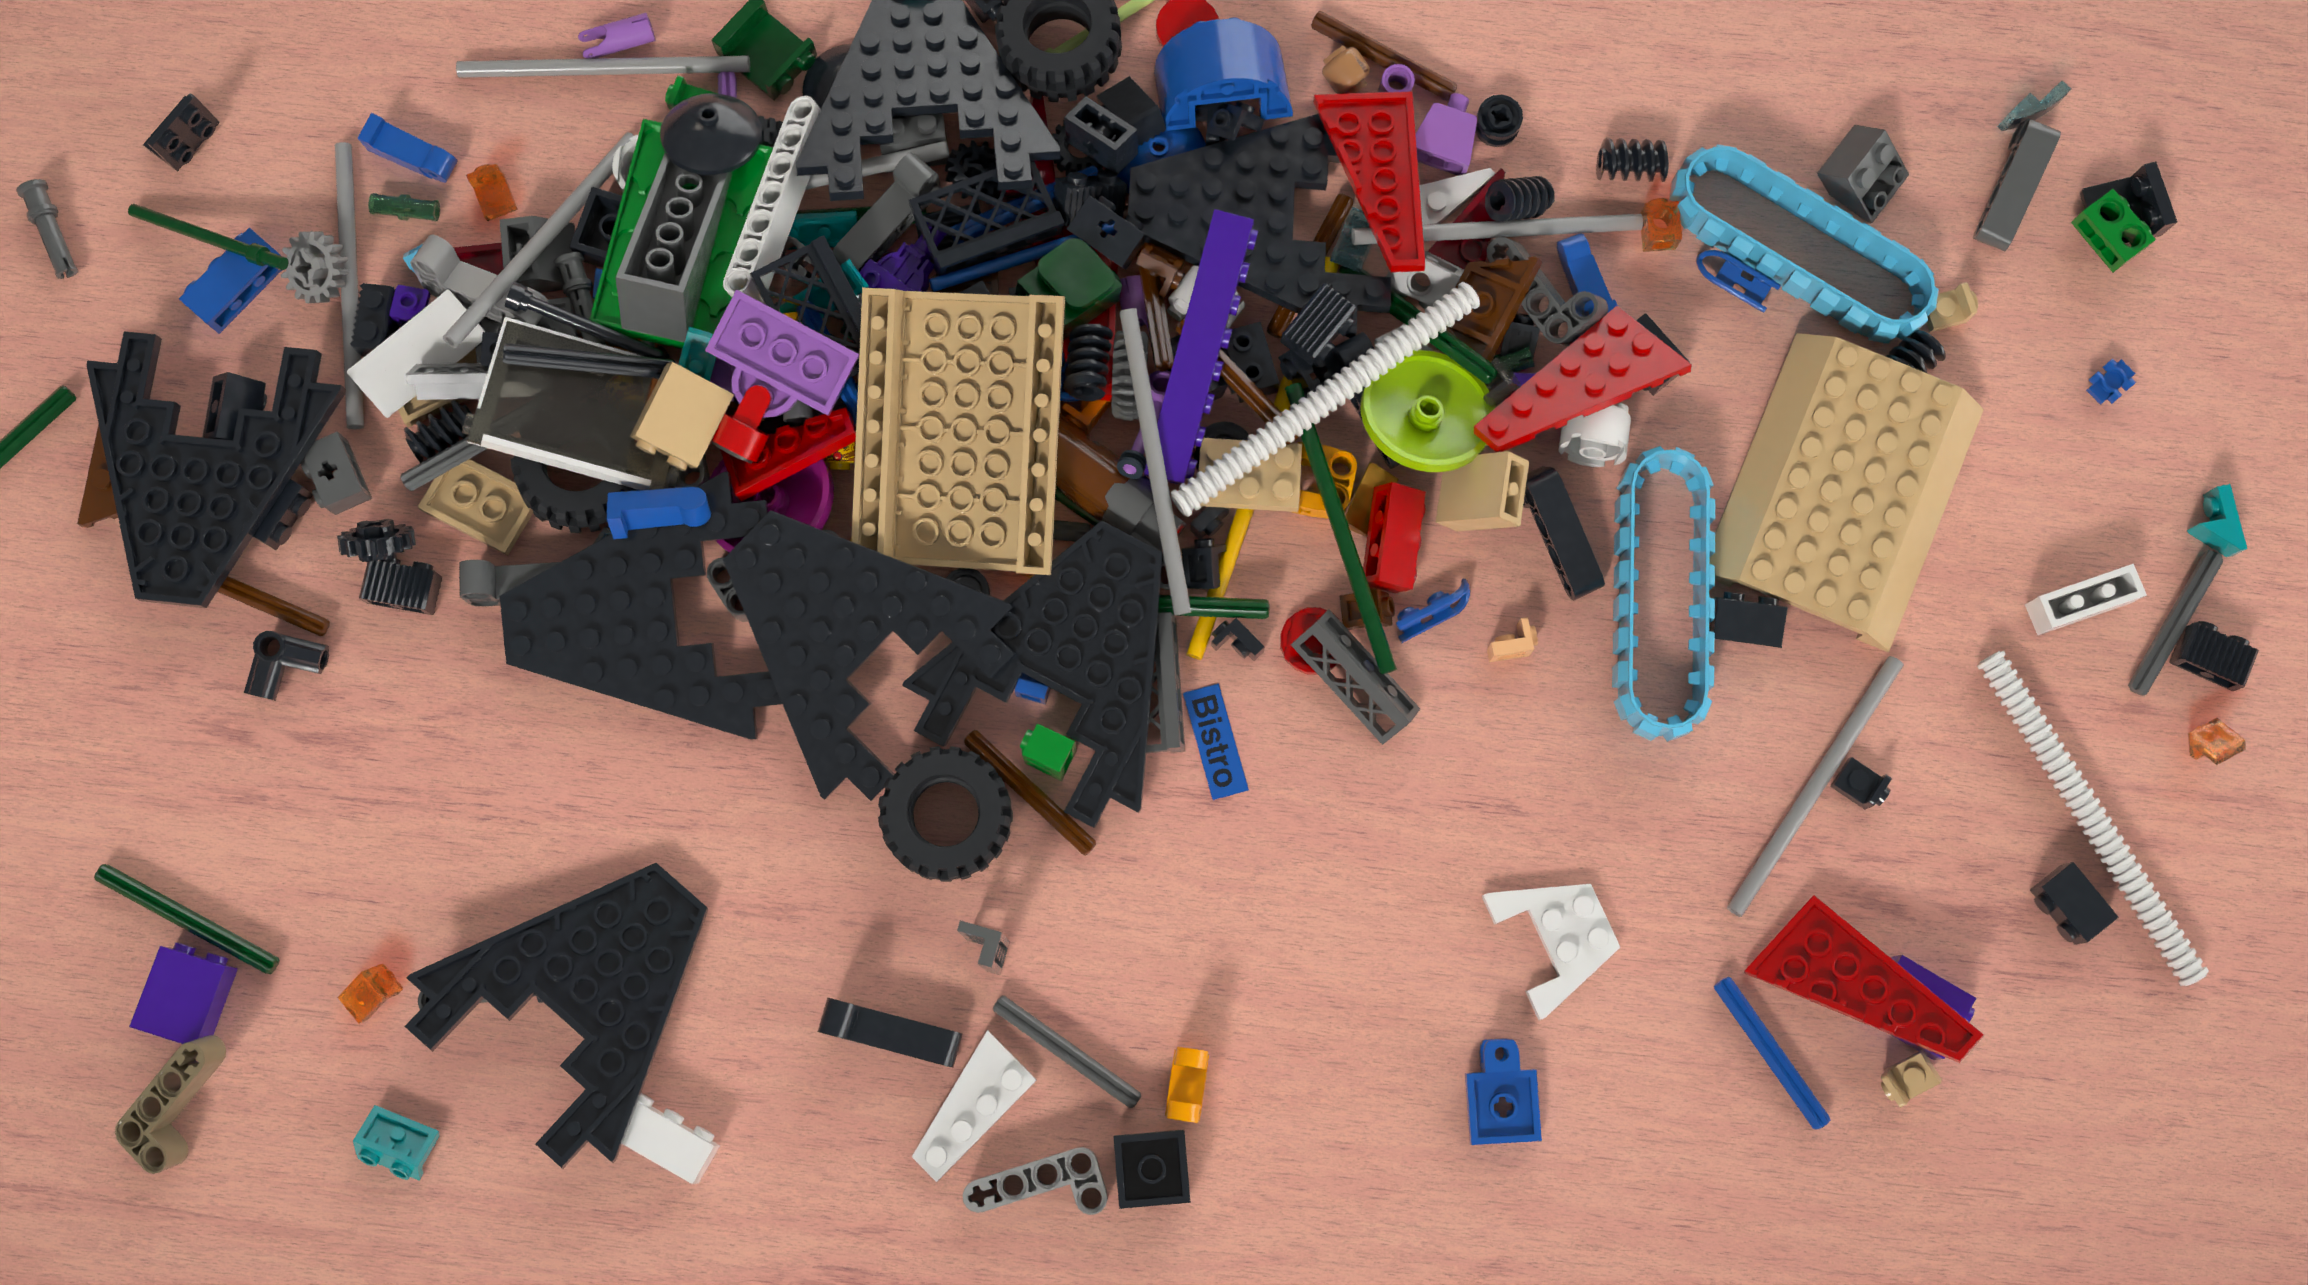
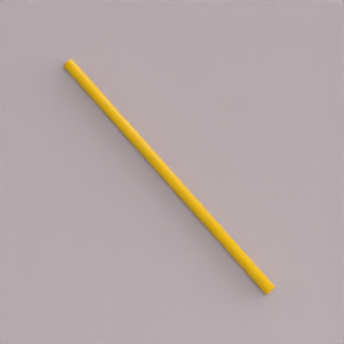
[1186,257,1340,660]

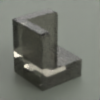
[1483,357,1522,408]

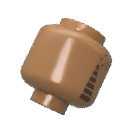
[1322,45,1370,94]

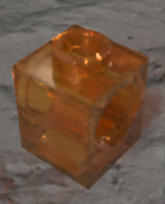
[1640,198,1682,252]

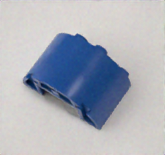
[1154,17,1293,131]

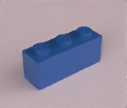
[179,227,282,334]

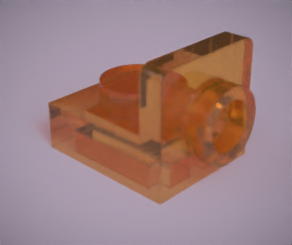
[466,164,518,221]
[2188,718,2246,765]
[337,964,403,1024]

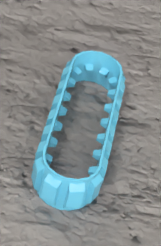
[1669,144,1939,344]
[1612,446,1715,742]

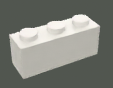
[2025,564,2147,635]
[623,1093,720,1184]

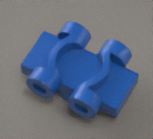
[2086,358,2136,405]

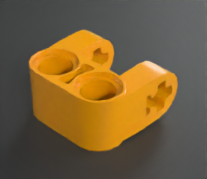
[1293,442,1357,519]
[1165,1047,1209,1123]

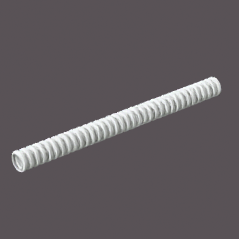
[1171,282,1480,517]
[1977,651,2209,986]

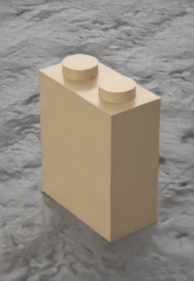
[630,362,734,471]
[1436,451,1529,532]

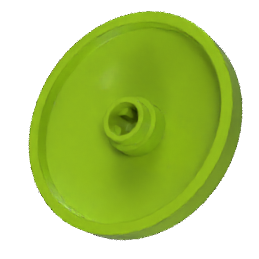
[1360,350,1495,472]

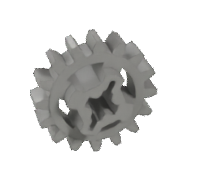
[281,231,349,304]

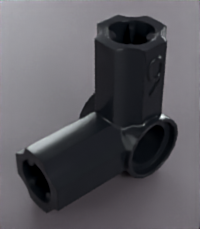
[244,631,329,701]

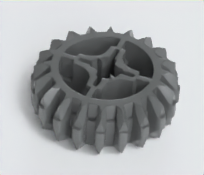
[1112,331,1148,421]

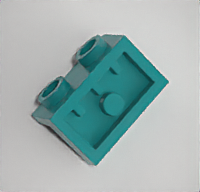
[353,1105,440,1181]

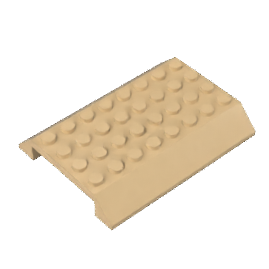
[851,288,1065,575]
[1710,333,1984,652]

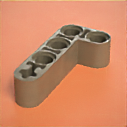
[115,1035,226,1174]

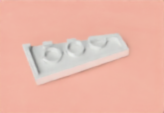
[912,1030,1037,1182]

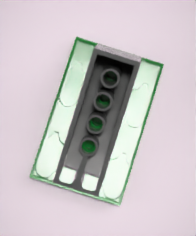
[589,119,773,349]

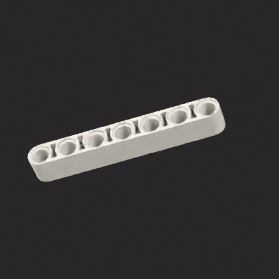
[723,96,821,303]

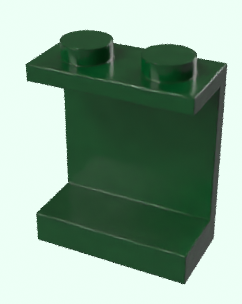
[711,0,817,101]

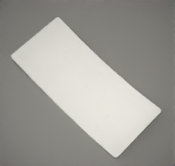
[347,289,485,418]

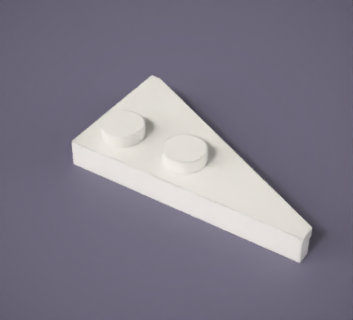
[1419,168,1496,225]

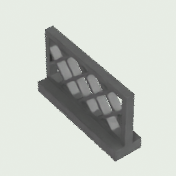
[1147,612,1185,753]

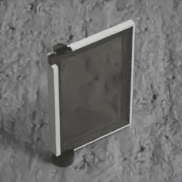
[462,317,680,490]

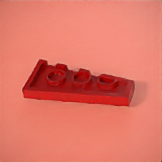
[720,408,856,501]

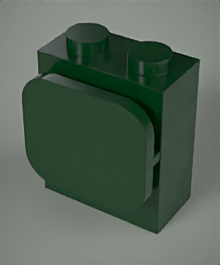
[1015,238,1122,341]

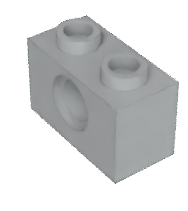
[1386,250,1464,309]

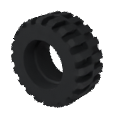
[995,0,1122,102]
[511,397,646,533]
[878,746,1013,882]

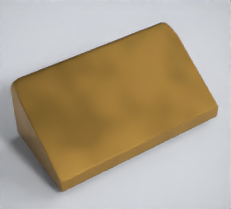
[1345,462,1399,537]

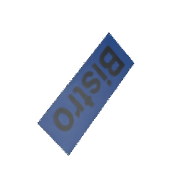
[1183,683,1249,800]

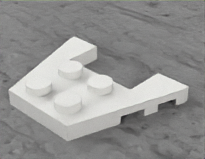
[1482,884,1620,1020]

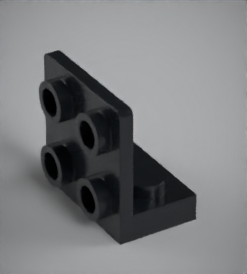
[143,93,220,172]
[2080,161,2178,245]

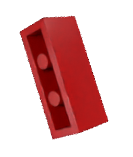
[1363,482,1426,593]

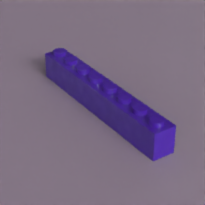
[1144,209,1259,485]

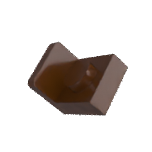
[1136,242,1185,298]
[1339,589,1395,630]

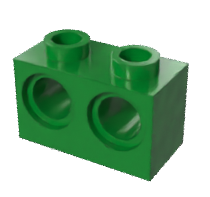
[2071,189,2156,273]
[1019,723,1077,781]

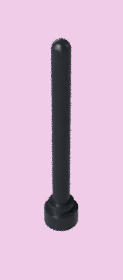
[505,282,665,358]

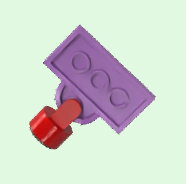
[705,289,859,463]

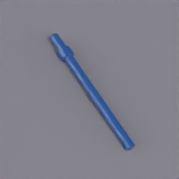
[929,222,1118,292]

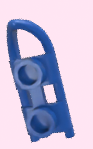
[1696,250,1781,313]
[1396,578,1470,643]

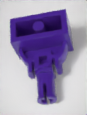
[860,226,947,294]

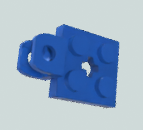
[1465,1038,1542,1145]

